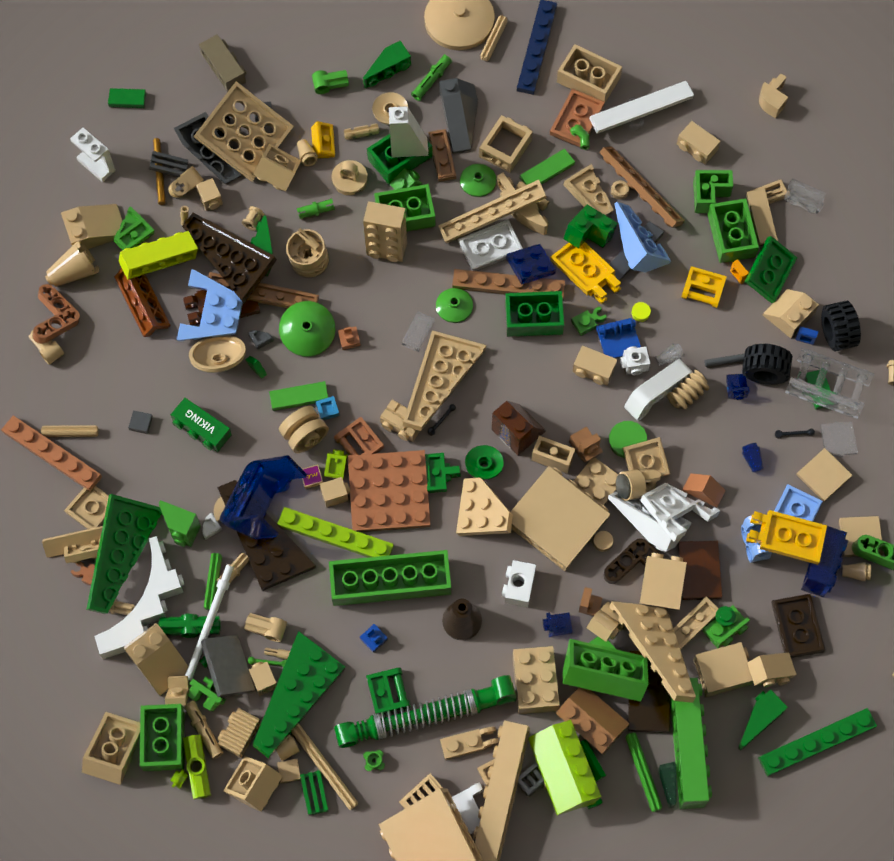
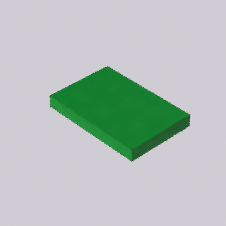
[745,236,798,303]

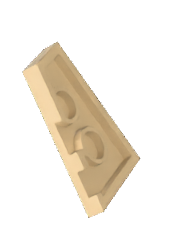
[563,164,613,217]

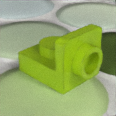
[324,449,348,479]

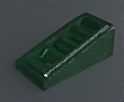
[658,762,676,809]

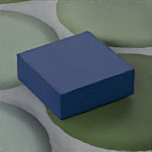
[796,326,818,345]

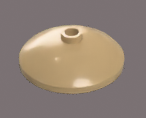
[189,335,246,373]

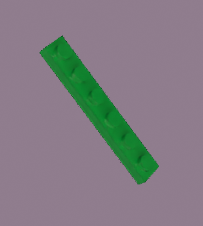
[758,708,877,777]

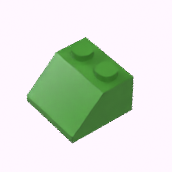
[159,500,201,547]

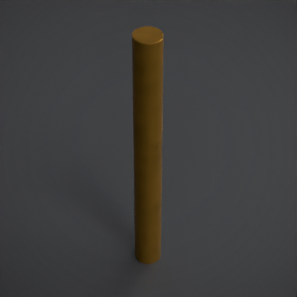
[153,138,165,205]

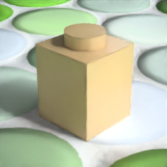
[196,178,223,211]
[320,477,350,508]
[249,662,277,696]

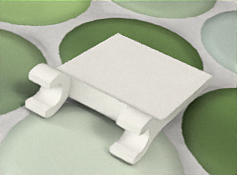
[452,783,484,835]

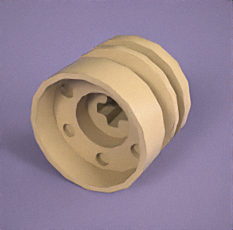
[286,229,329,278]

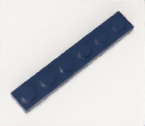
[517,0,557,95]

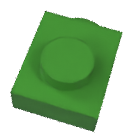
[389,168,422,190]

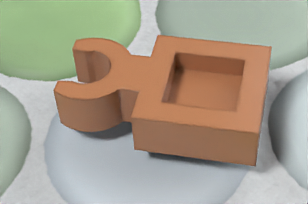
[71,562,95,586]

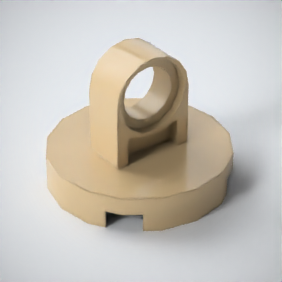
[332,160,368,196]

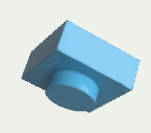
[316,396,340,421]

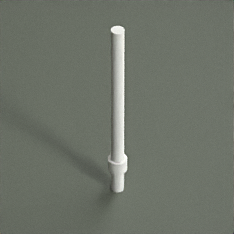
[185,565,234,680]

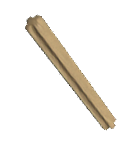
[292,724,358,810]

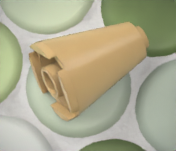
[45,240,99,287]

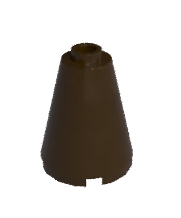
[442,599,482,640]

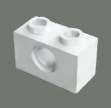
[502,560,536,608]

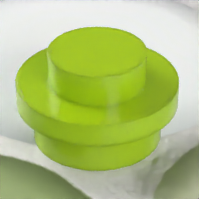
[170,769,188,789]

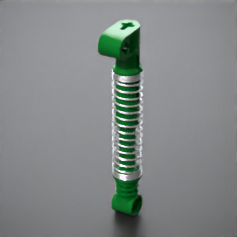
[334,675,516,748]

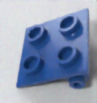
[596,318,641,358]

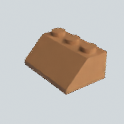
[556,688,630,755]

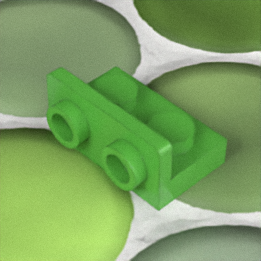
[702,605,750,649]

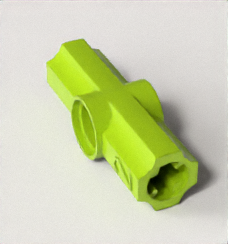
[183,735,211,799]

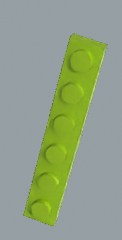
[277,507,394,557]

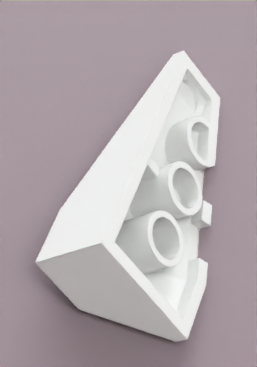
[608,491,692,552]

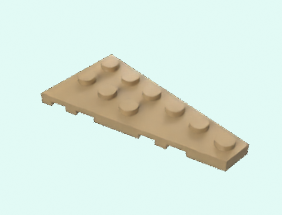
[402,331,487,431]
[609,601,696,703]

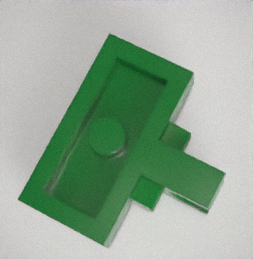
[425,453,461,493]

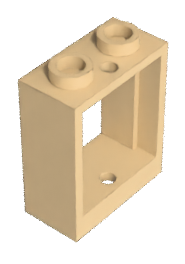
[479,115,533,173]

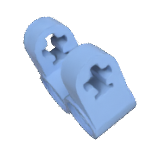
[741,515,772,563]

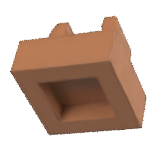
[338,326,361,350]

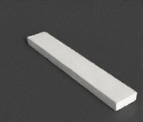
[590,81,694,134]

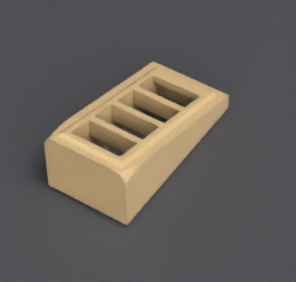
[399,774,443,809]

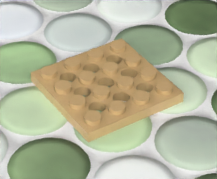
[194,81,294,182]

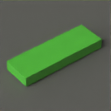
[520,149,575,185]
[269,381,328,411]

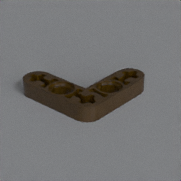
[603,538,665,584]

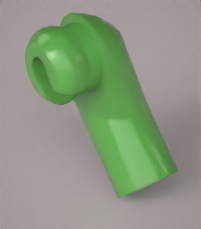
[570,125,589,150]

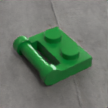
[366,667,411,715]

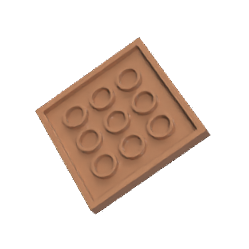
[348,450,430,532]

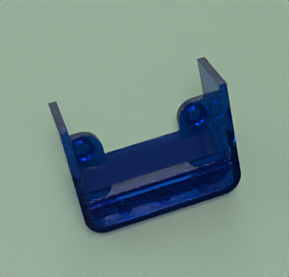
[220,455,307,539]

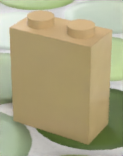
[640,553,687,610]
[693,642,753,697]

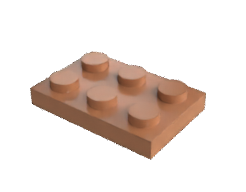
[550,89,605,147]

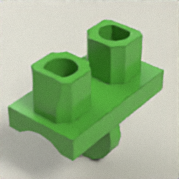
[188,676,226,712]

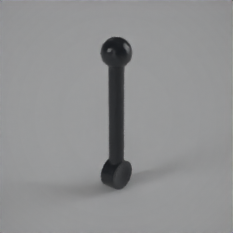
[428,404,456,436]
[775,428,815,438]

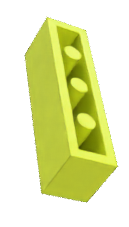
[119,231,198,280]

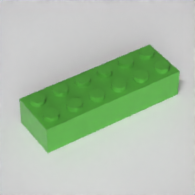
[329,550,451,606]
[669,678,712,809]

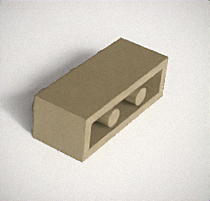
[199,34,246,92]

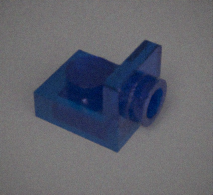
[726,374,750,400]
[543,612,573,637]

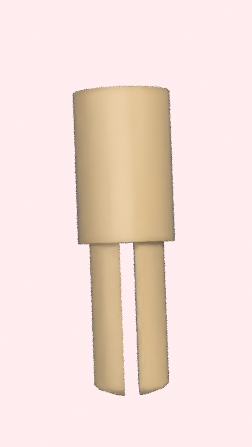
[180,206,189,225]
[296,228,320,251]
[264,648,290,659]

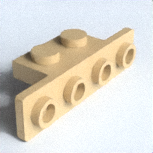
[42,526,103,564]

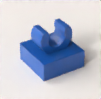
[360,624,388,653]

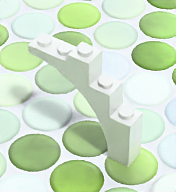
[94,536,185,659]

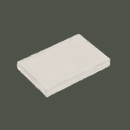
[458,219,523,271]

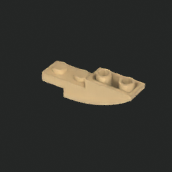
[497,173,549,235]

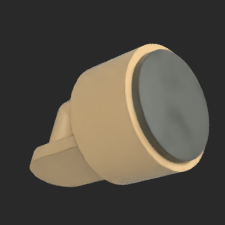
[616,470,661,501]

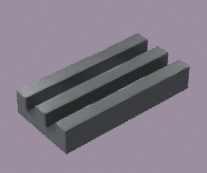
[149,151,188,177]

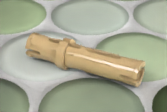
[184,700,224,760]

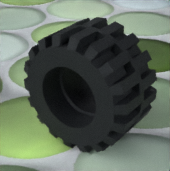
[821,300,861,352]
[742,344,793,385]

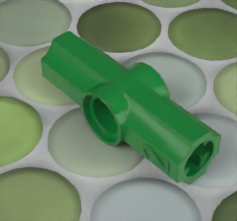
[159,614,221,638]

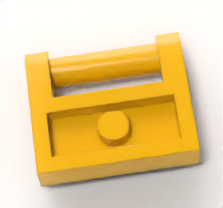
[681,266,727,308]

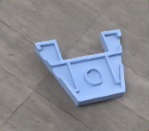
[177,269,243,342]

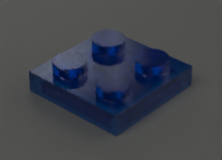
[506,244,556,285]

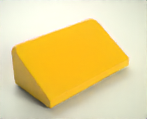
[311,121,335,159]

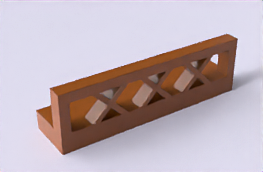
[114,268,171,337]

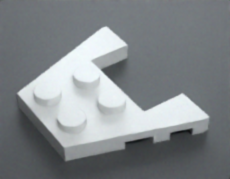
[641,483,720,542]

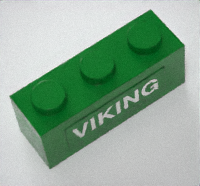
[170,397,232,452]

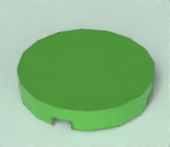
[609,421,647,458]

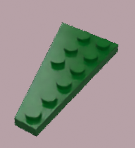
[86,494,162,614]
[253,631,345,758]

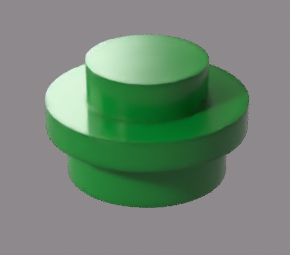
[715,606,736,626]

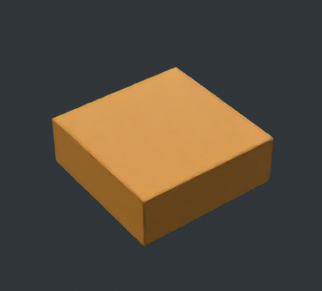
[730,259,749,284]

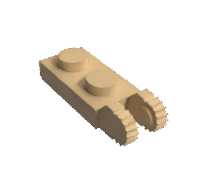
[440,726,499,760]

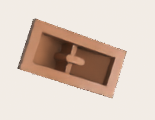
[682,474,726,508]

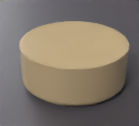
[611,180,630,200]
[593,531,613,552]

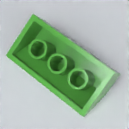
[563,639,648,702]

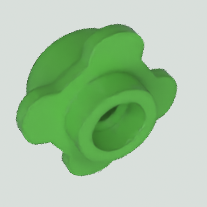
[363,750,385,772]

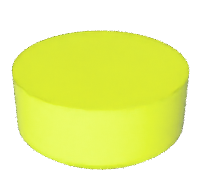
[631,302,651,322]

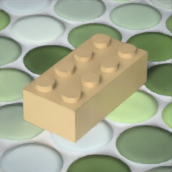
[363,201,407,262]

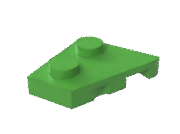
[114,207,154,250]

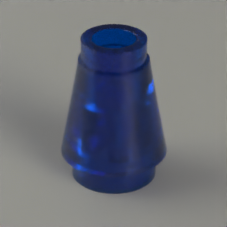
[742,443,764,472]

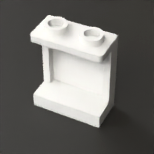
[70,128,116,182]

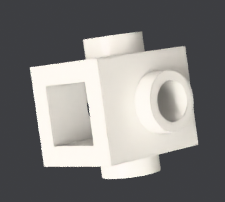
[620,346,650,375]

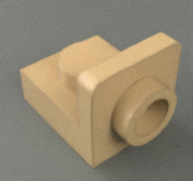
[165,676,189,705]

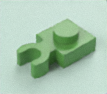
[571,307,607,336]

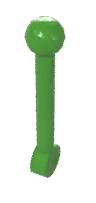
[248,657,286,668]

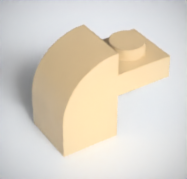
[759,74,788,119]

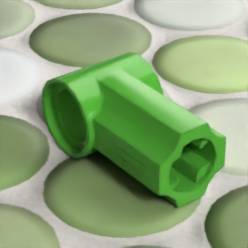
[312,70,349,94]

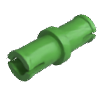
[297,198,335,219]

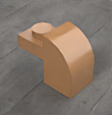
[569,426,603,462]

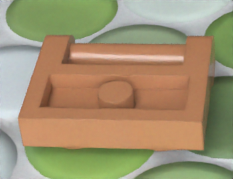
[334,417,384,455]

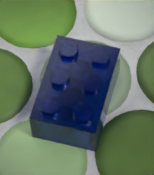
[801,526,848,598]

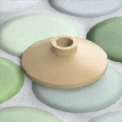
[372,92,408,125]

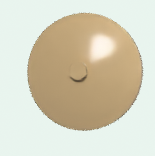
[424,0,495,50]

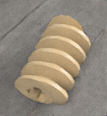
[667,370,709,410]

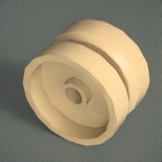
[279,406,329,454]

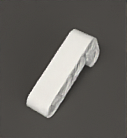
[624,359,693,421]

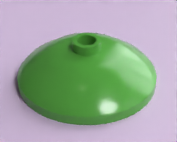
[279,301,335,357]

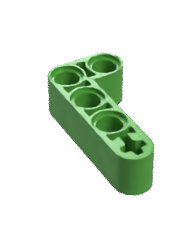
[852,535,894,570]

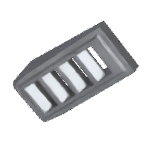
[518,761,545,797]

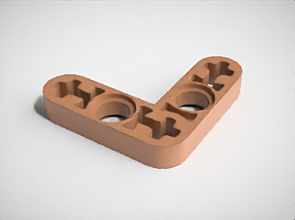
[32,284,80,344]

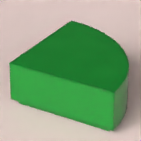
[245,356,267,379]

